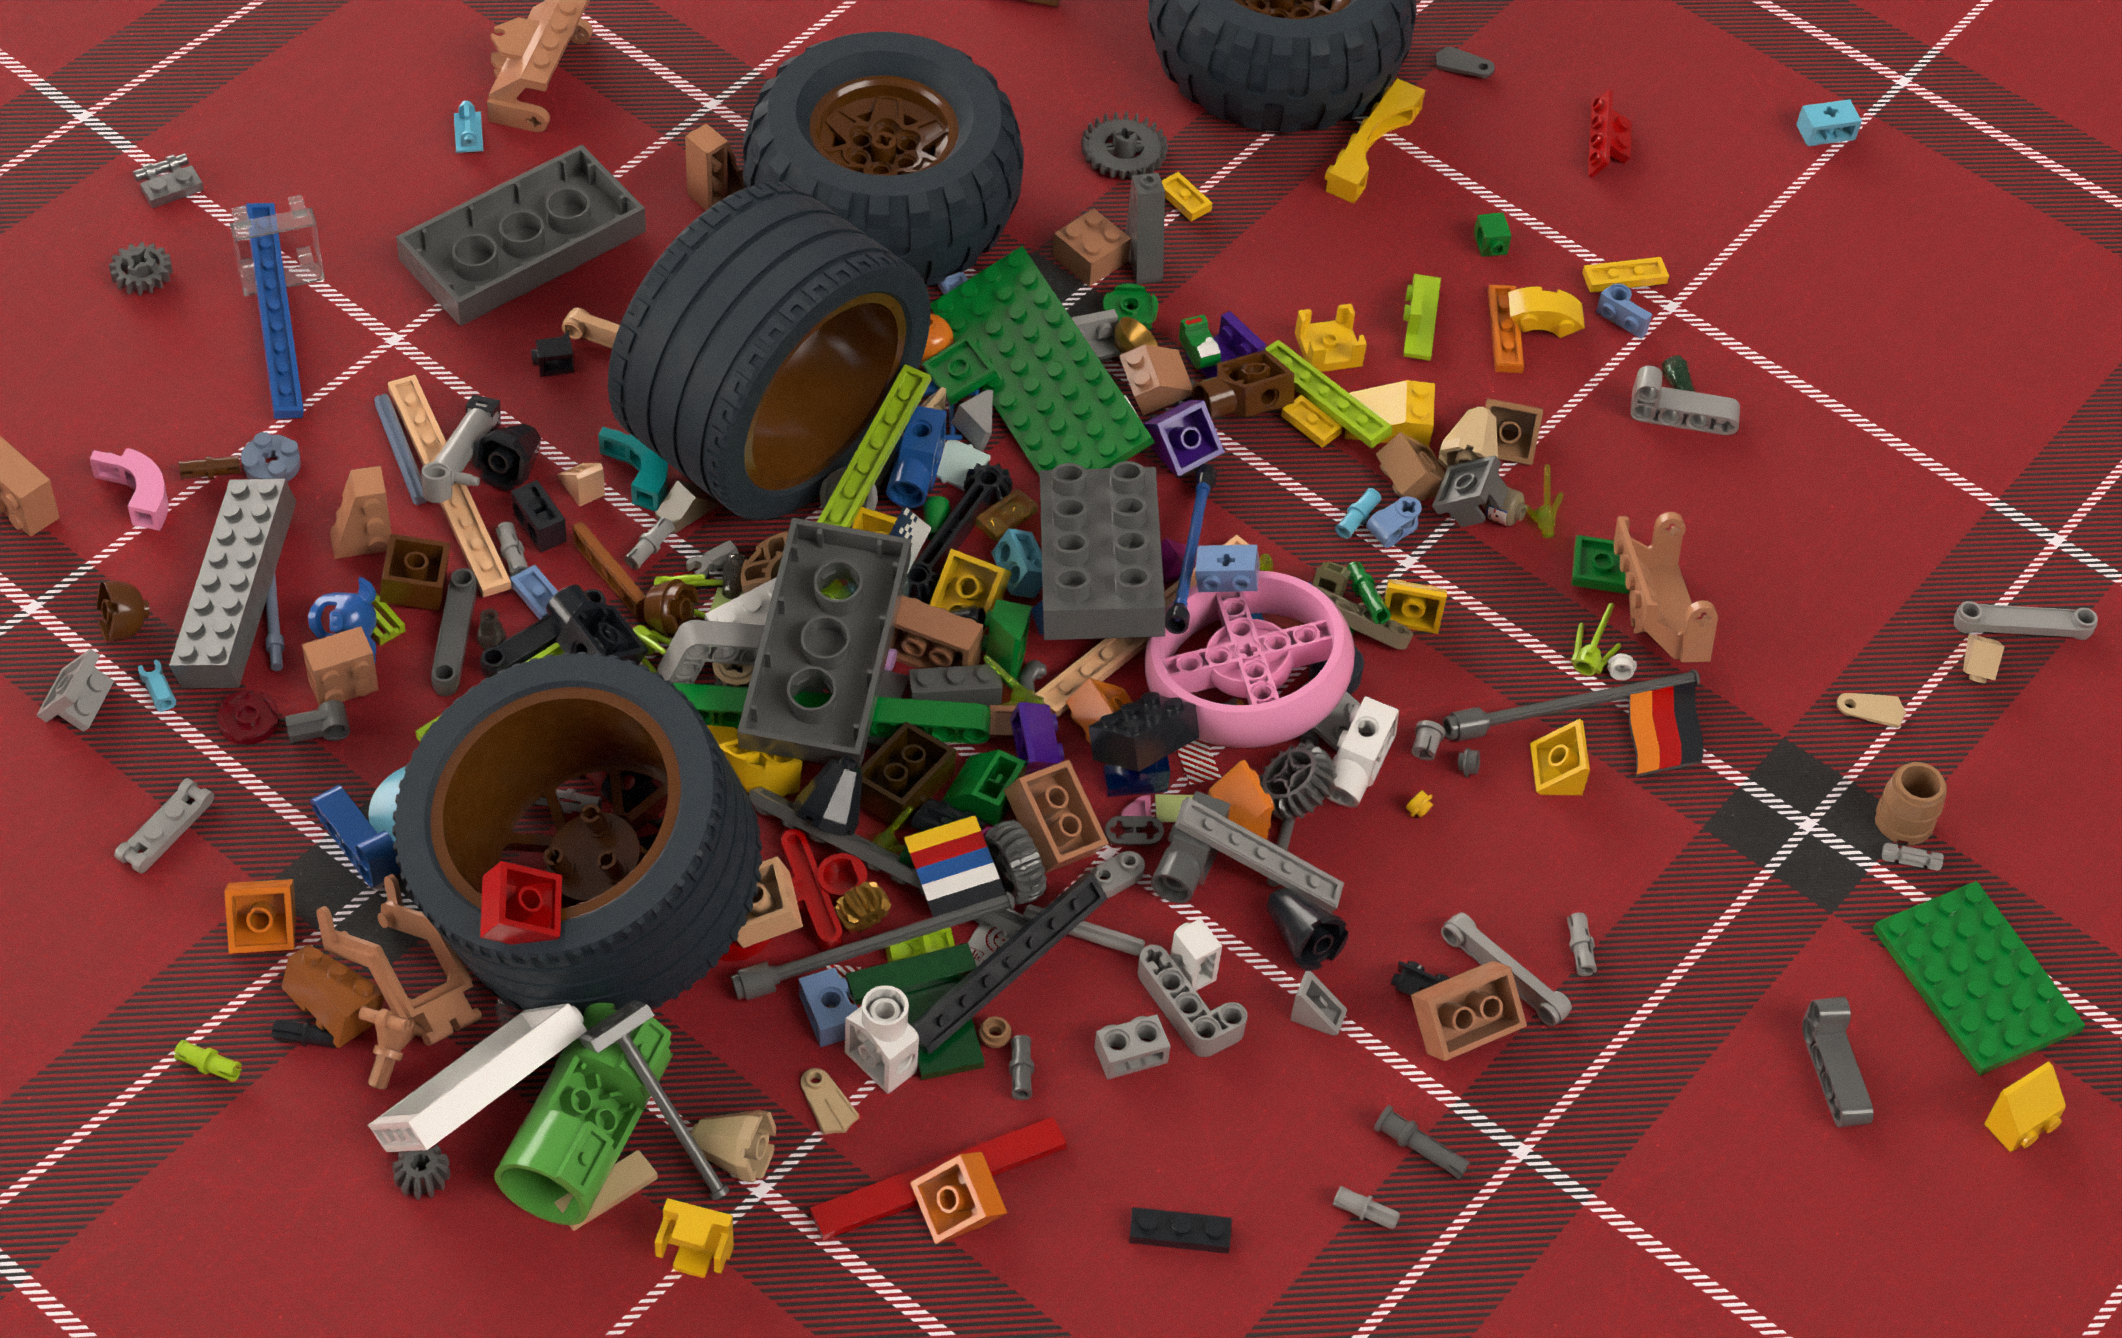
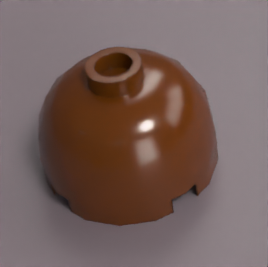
[96,581,150,641]

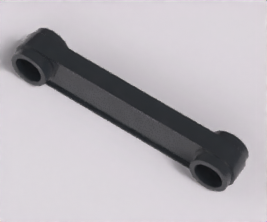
[480,589,606,678]

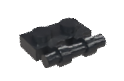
[911,798,987,832]

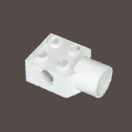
[1327,696,1399,808]
[845,986,919,1094]

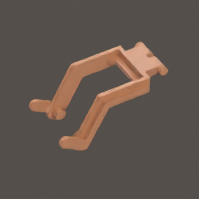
[316,874,482,1046]

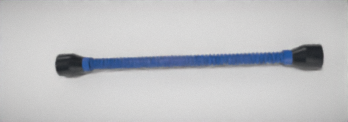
[1165,464,1217,634]

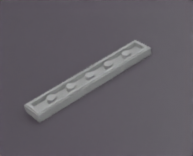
[1174,797,1344,912]

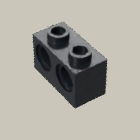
[511,480,567,553]

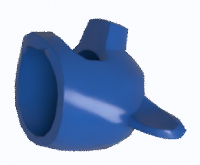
[308,577,377,663]

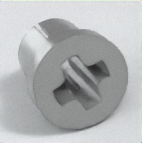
[1411,720,1445,761]

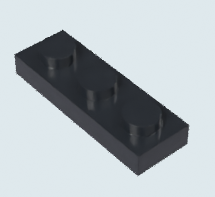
[1129,1207,1232,1254]

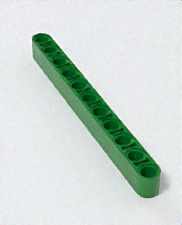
[673,683,991,744]

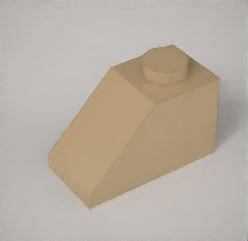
[1963,633,2005,683]

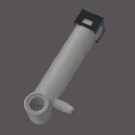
[422,394,501,503]

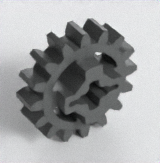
[109,242,173,295]

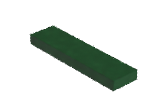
[845,943,977,1005]

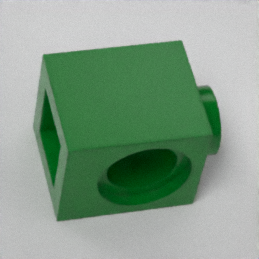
[1473,212,1512,257]

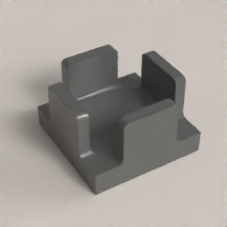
[1432,455,1508,527]

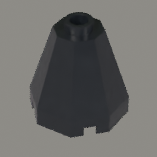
[472,424,541,491]
[792,756,863,836]

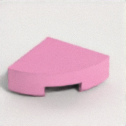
[1120,795,1152,826]

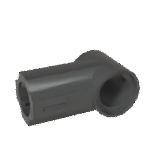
[285,700,350,743]

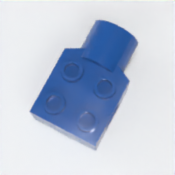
[886,406,947,508]

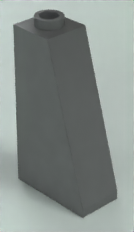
[1126,173,1165,284]

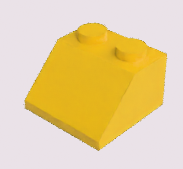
[1384,579,1447,634]
[1984,1061,2066,1152]

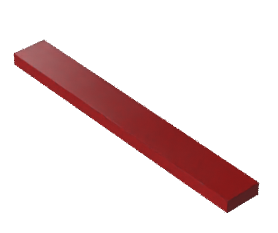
[810,1117,1067,1241]

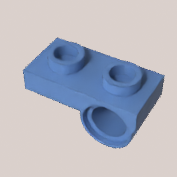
[1596,284,1652,339]

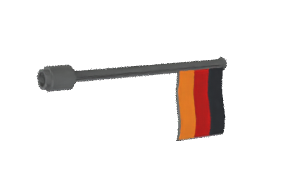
[1443,669,1703,777]

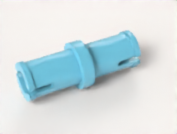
[1335,488,1382,539]

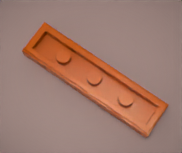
[1488,284,1524,373]

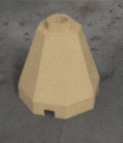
[1438,407,1498,469]
[691,1110,776,1183]

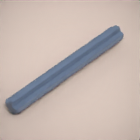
[374,394,428,505]

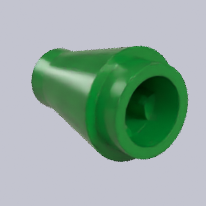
[923,496,951,540]

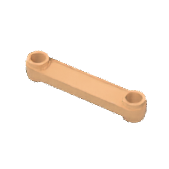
[562,307,620,348]

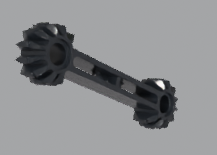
[902,461,1013,605]

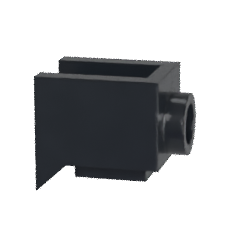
[531,330,574,377]

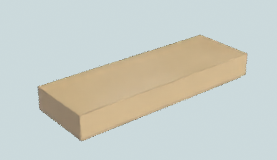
[554,1150,658,1231]

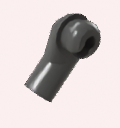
[1017,660,1047,702]

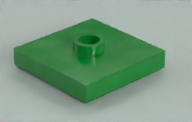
[921,335,998,405]
[1571,535,1630,594]

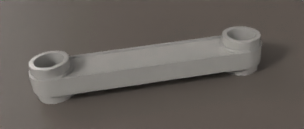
[1954,601,2098,640]
[1441,912,1572,1026]

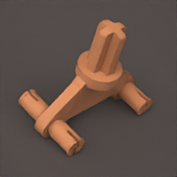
[359,1006,426,1089]

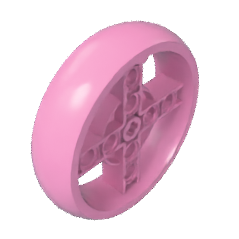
[1145,571,1355,748]

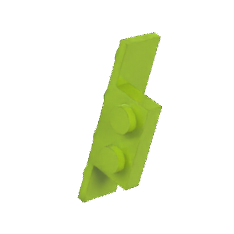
[1403,274,1441,361]

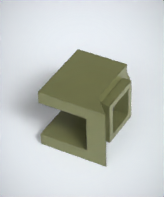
[1312,561,1351,597]

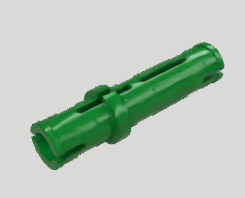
[1347,561,1391,624]

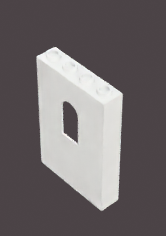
[368,1003,587,1152]

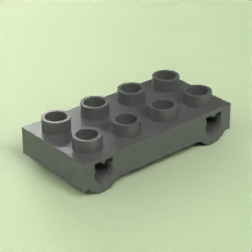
[1040,461,1165,640]

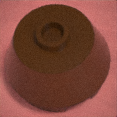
[644,579,699,638]

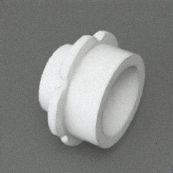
[1607,653,1637,680]

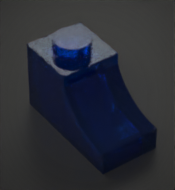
[1103,756,1171,797]

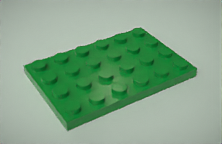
[1873,881,2085,1076]

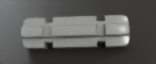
[1882,843,1944,871]

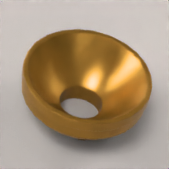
[1115,317,1158,354]

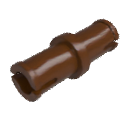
[179,455,241,480]

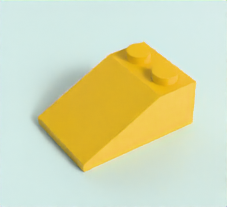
[1345,380,1435,447]
[929,549,1012,637]

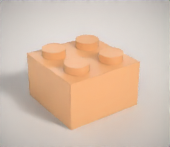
[737,856,803,948]

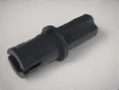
[272,1020,337,1049]

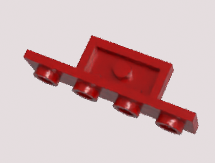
[1588,89,1632,178]

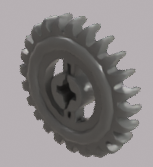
[1081,111,1168,179]

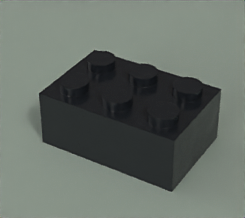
[1089,692,1199,772]

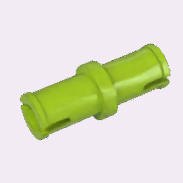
[174,1040,242,1082]

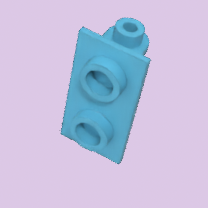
[454,101,483,153]

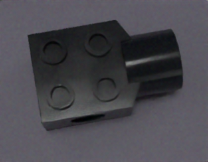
[546,584,649,666]

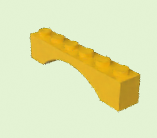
[1325,78,1425,203]

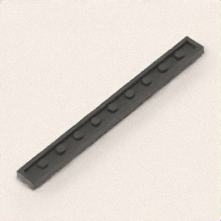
[749,786,1029,939]

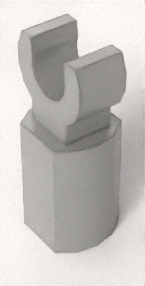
[686,540,739,577]

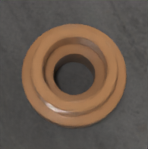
[979,1016,1012,1048]

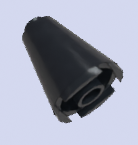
[1266,888,1349,971]

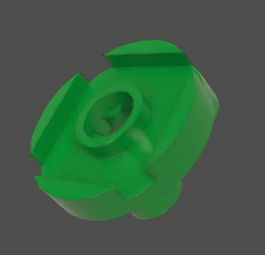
[1103,284,1158,330]

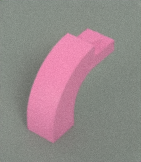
[90,448,169,531]

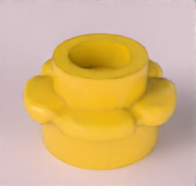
[1405,790,1433,818]

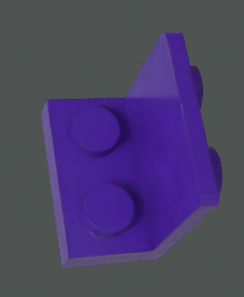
[1185,311,1266,379]

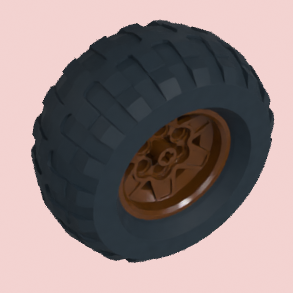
[1148,0,1417,133]
[743,32,1024,286]

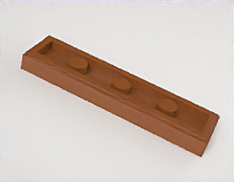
[572,521,646,620]

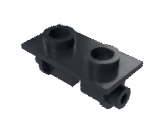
[1390,961,1450,996]

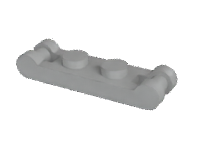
[114,778,214,873]

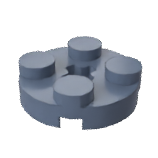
[241,432,301,481]

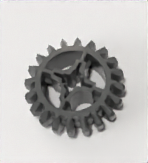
[1259,742,1337,821]
[985,820,1047,905]

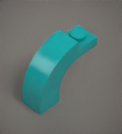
[598,427,669,512]

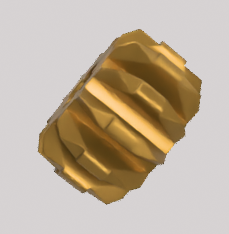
[835,882,891,933]

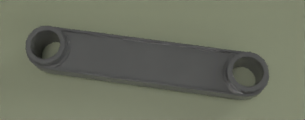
[431,568,477,696]

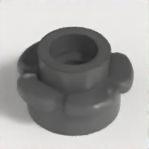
[1458,748,1480,777]

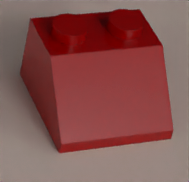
[480,861,562,944]

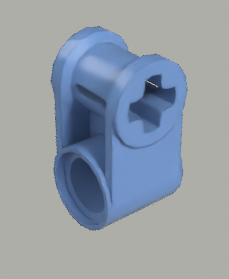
[1366,496,1422,548]

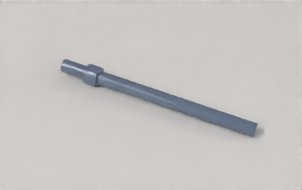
[265,573,285,671]

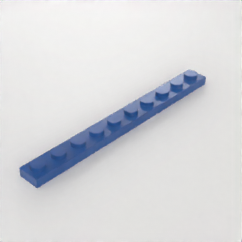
[246,203,304,419]

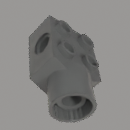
[1151,791,1231,903]

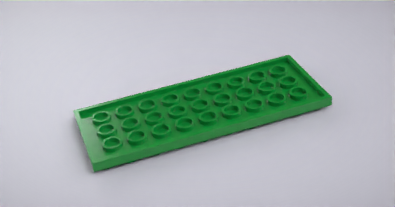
[930,245,1155,476]

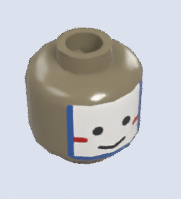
[1482,487,1527,526]

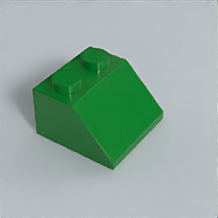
[981,599,1032,688]

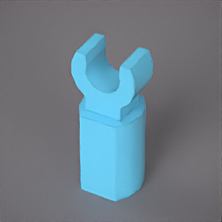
[138,660,176,712]

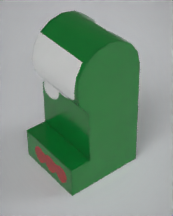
[1179,314,1221,370]

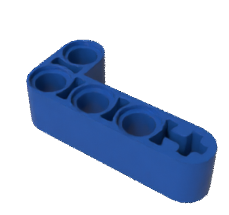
[310,785,401,888]

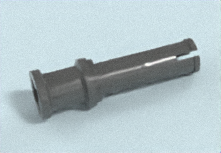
[1374,1105,1470,1179]

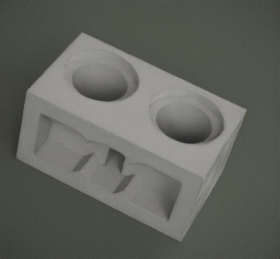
[1094,1014,1171,1080]

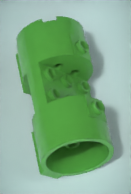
[495,1003,673,1225]

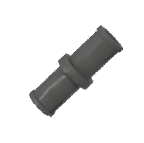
[1009,1035,1034,1101]

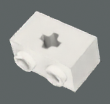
[1170,918,1222,991]

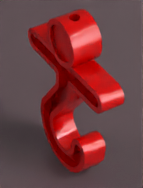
[719,829,867,962]

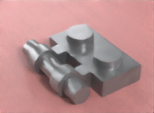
[133,153,204,208]

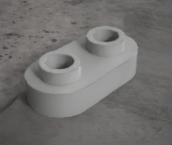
[1090,851,1145,898]

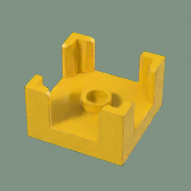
[1295,304,1367,372]

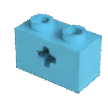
[1796,99,1862,146]

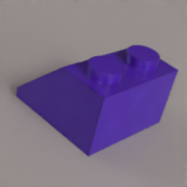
[1143,400,1225,476]
[1010,702,1064,776]

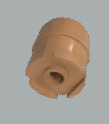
[1875,762,1947,845]

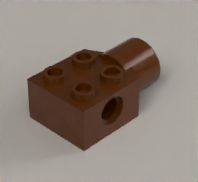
[1192,350,1295,419]

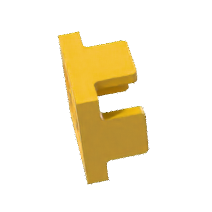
[655,1198,734,1278]

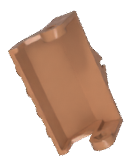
[487,0,593,132]
[1614,512,1718,662]

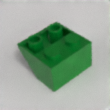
[942,750,1026,826]

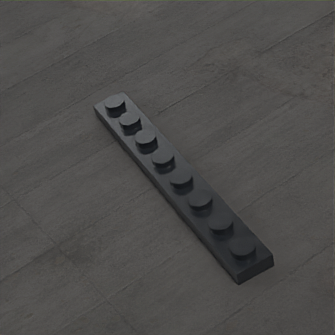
[911,872,1108,1054]

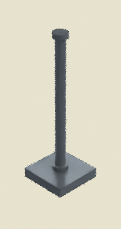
[578,1000,730,1201]

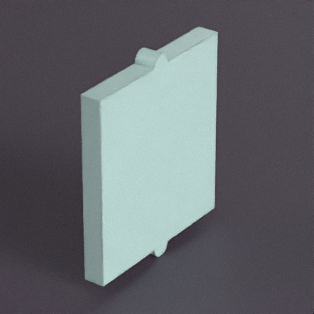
[936,440,990,491]

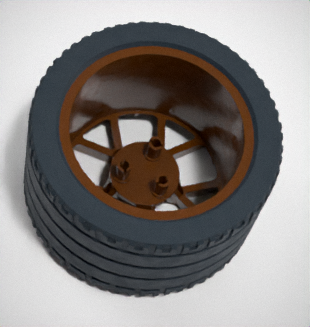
[608,182,930,520]
[392,652,763,1015]

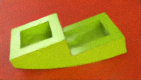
[885,927,955,963]

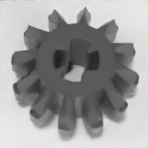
[392,1145,451,1201]

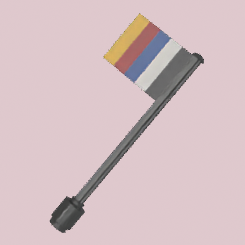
[730,815,1015,1001]

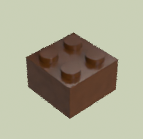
[380,534,450,611]

